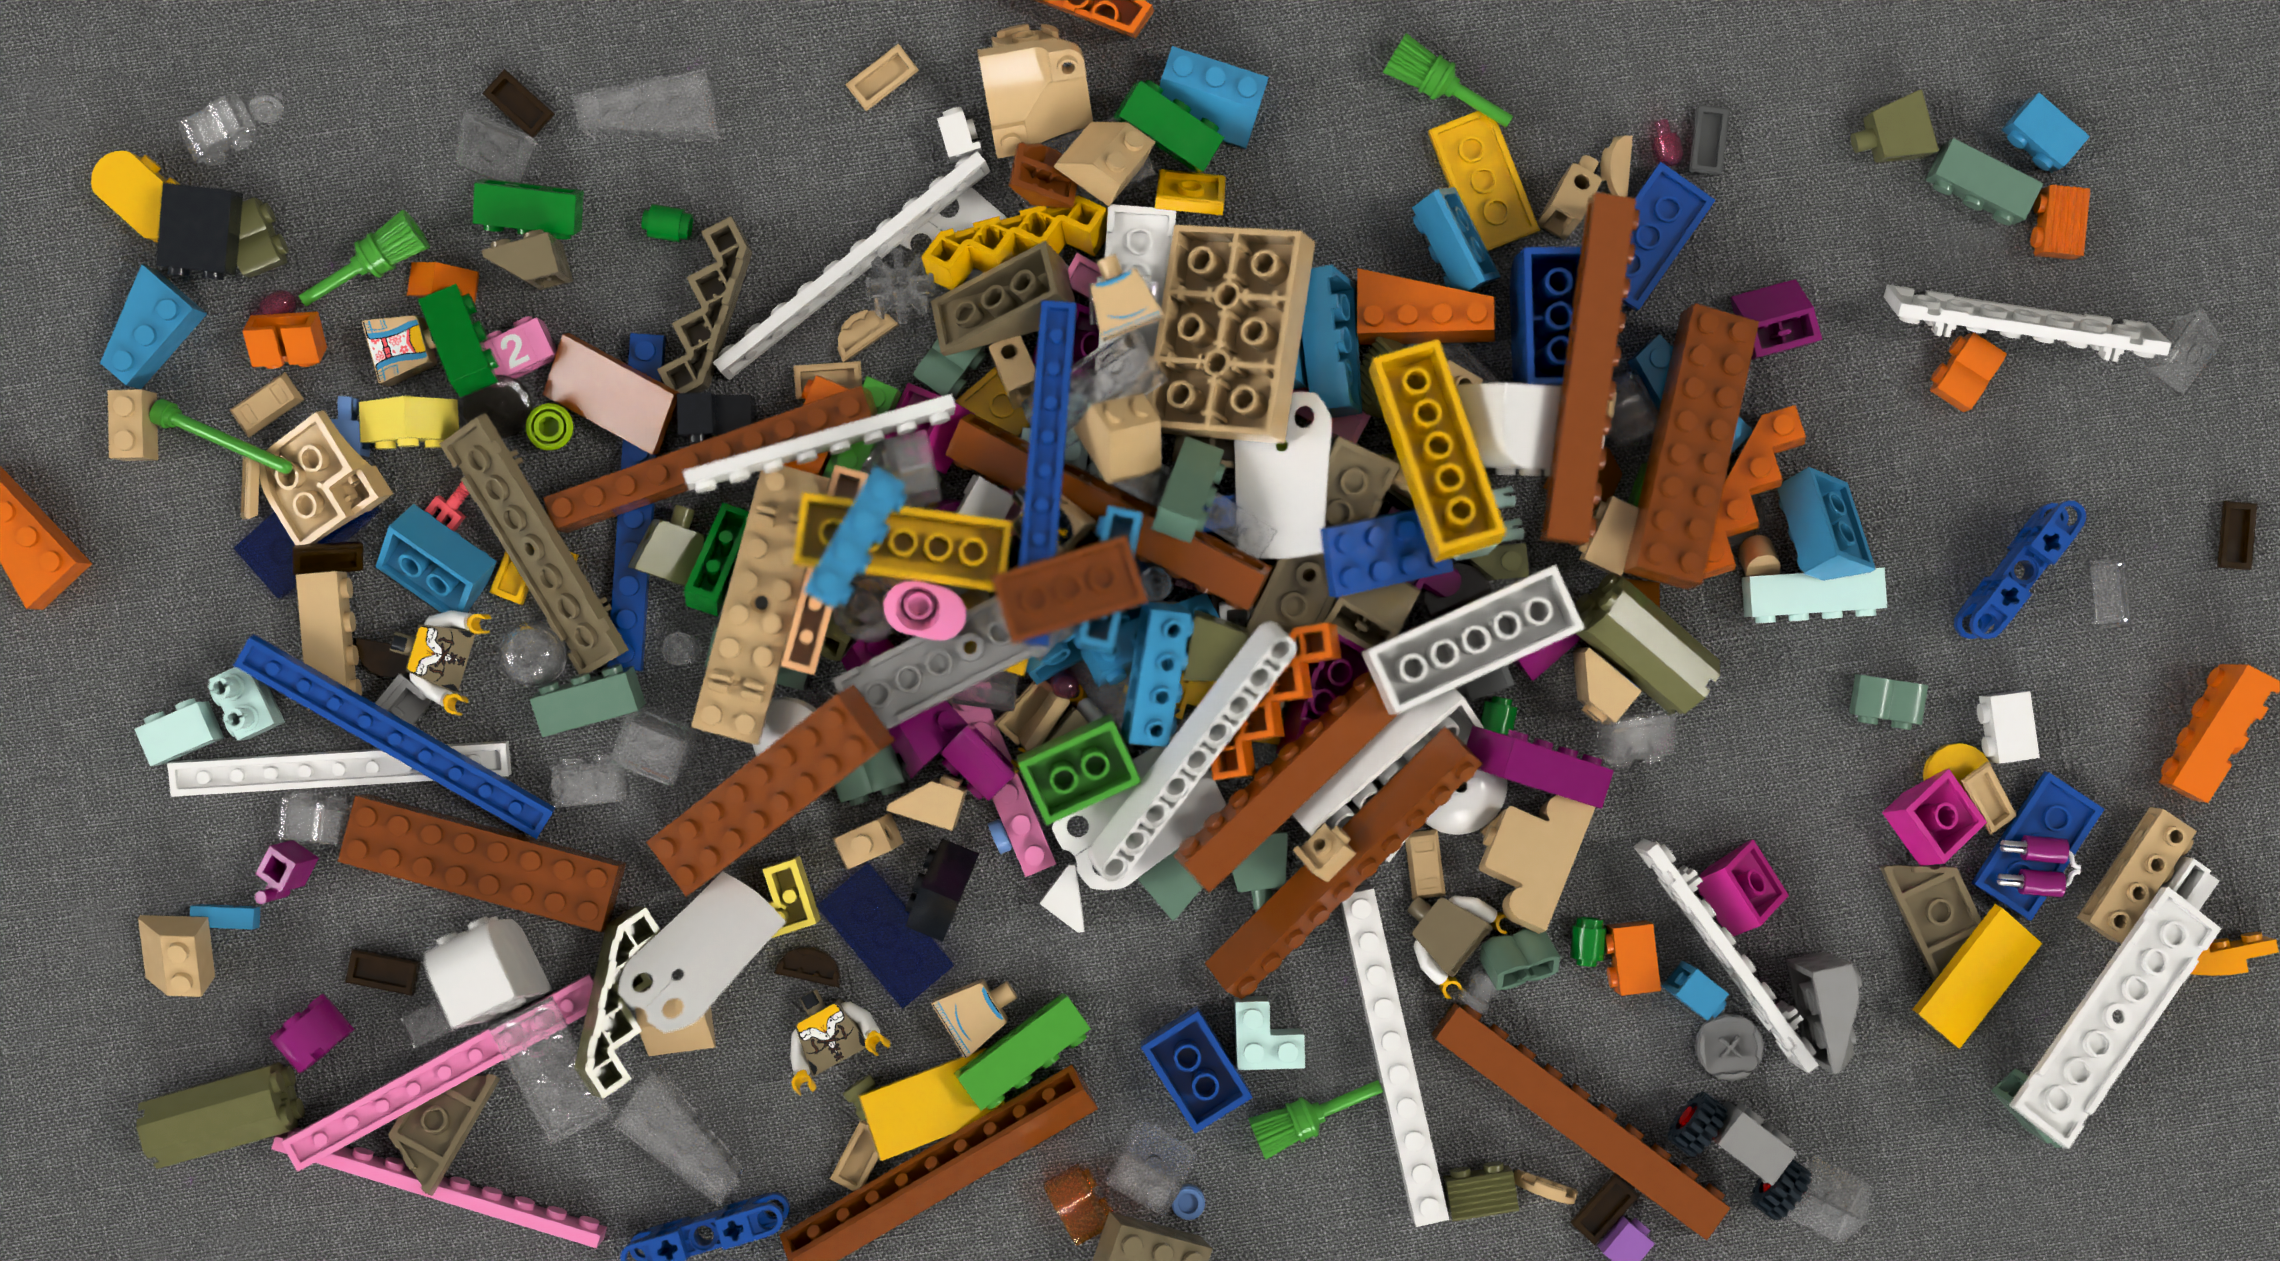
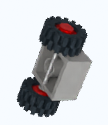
[1667,1091,1811,1221]

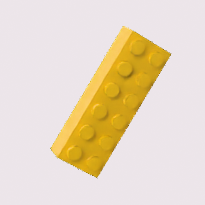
[1369,339,1506,563]
[793,492,1013,592]

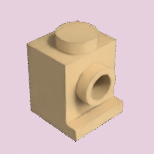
[1293,823,1356,883]

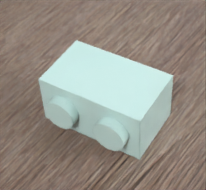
[134,698,224,766]

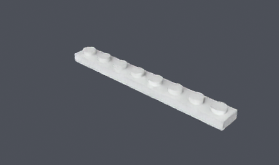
[683,394,956,493]

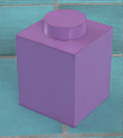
[1597,1215,1655,1261]

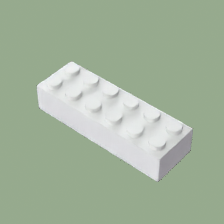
[1361,565,1585,715]
[1292,688,1484,837]

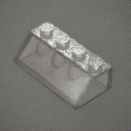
[1021,329,1168,450]

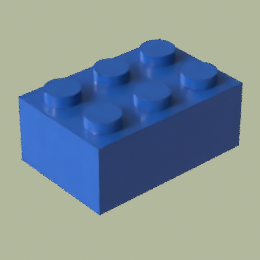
[1140,1006,1253,1134]

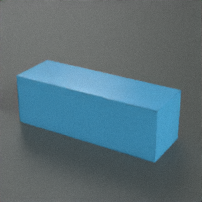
[190,904,261,930]

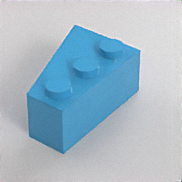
[100,264,207,389]

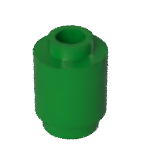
[641,204,693,243]
[1480,696,1518,735]
[1570,917,1606,967]

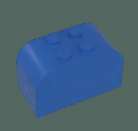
[1510,247,1581,386]

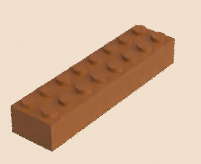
[1623,303,1759,590]
[646,684,895,897]
[337,794,626,932]

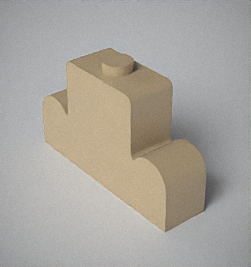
[1479,795,1596,934]

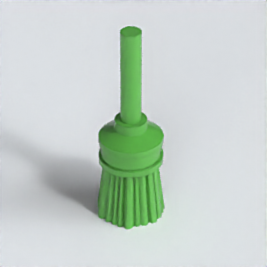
[1383,33,1513,127]
[299,209,430,307]
[1248,1080,1383,1160]

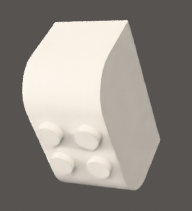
[1458,383,1605,476]
[425,916,553,1028]

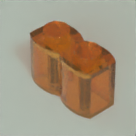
[1044,1163,1114,1246]

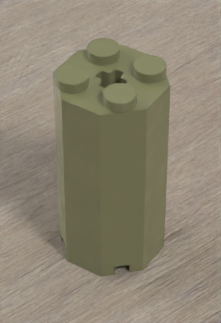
[1575,573,1720,714]
[136,1062,305,1169]

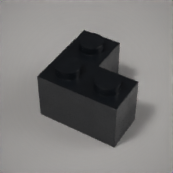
[677,392,756,444]
[904,838,979,942]

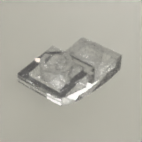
[1204,493,1277,560]
[400,1000,461,1048]

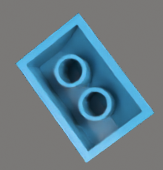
[1160,46,1269,149]
[1412,187,1501,292]
[1777,467,1876,581]
[375,504,497,613]

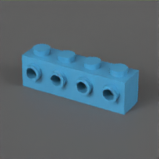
[803,466,908,610]
[1073,506,1143,655]
[1081,593,1220,687]
[1120,602,1194,747]

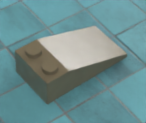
[930,241,1078,356]

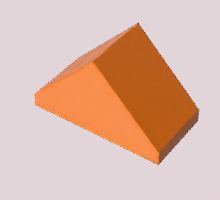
[407,262,480,303]

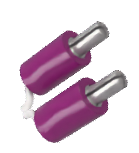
[1997,835,2081,898]

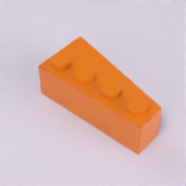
[1034,0,1155,39]
[1357,268,1495,345]
[0,466,92,610]
[2159,664,2280,803]

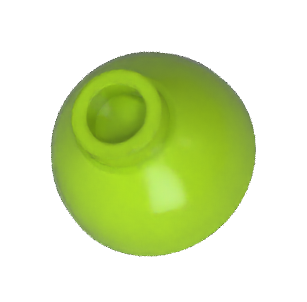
[526,403,574,451]

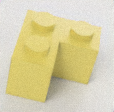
[359,396,459,450]
[763,856,821,938]

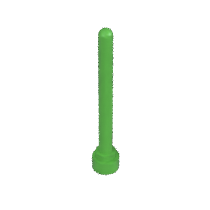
[149,399,293,474]

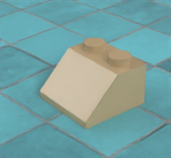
[1054,122,1155,207]
[1074,393,1162,484]
[1573,648,1642,723]
[886,774,968,831]
[138,915,215,997]
[635,985,716,1056]

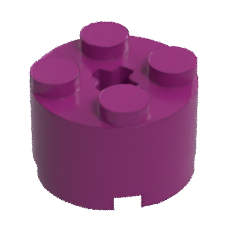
[269,993,355,1074]

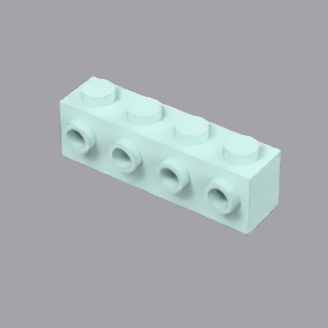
[1741,567,1887,623]

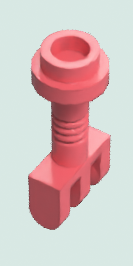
[425,482,469,531]

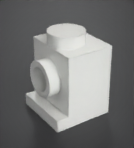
[937,107,983,163]

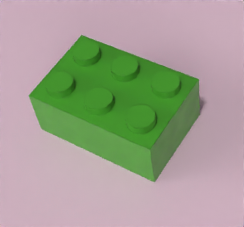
[1017,713,1141,825]

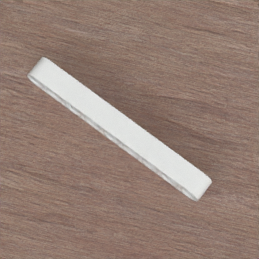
[1088,622,1297,883]

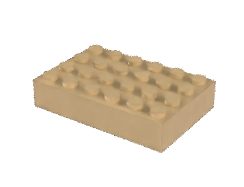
[1147,225,1315,444]

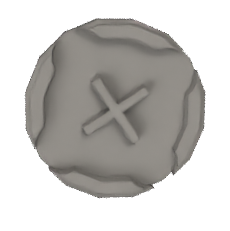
[1695,1012,1764,1081]

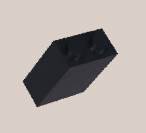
[156,183,243,280]

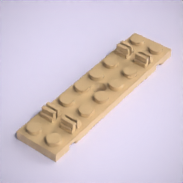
[691,466,831,745]

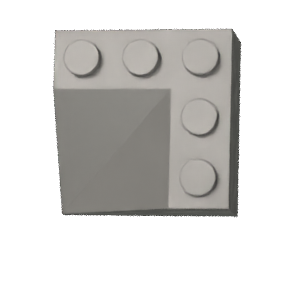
[1785,951,1862,1074]

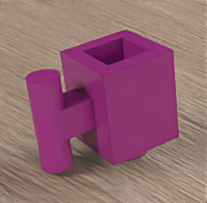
[255,840,319,904]

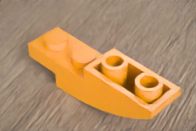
[2191,932,2279,976]

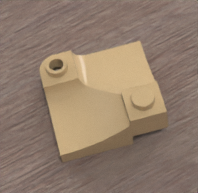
[978,39,1093,159]
[259,411,393,545]

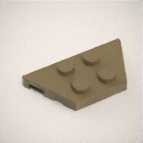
[1880,865,1982,982]
[388,1074,500,1196]

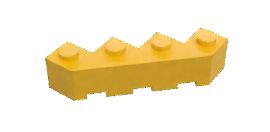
[921,195,1108,290]

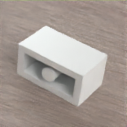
[1977,690,2040,764]

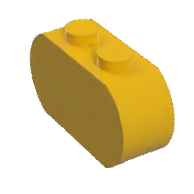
[91,151,180,243]

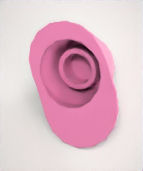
[884,581,966,640]

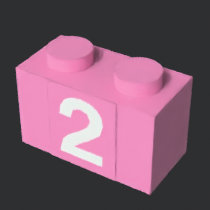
[483,316,557,386]

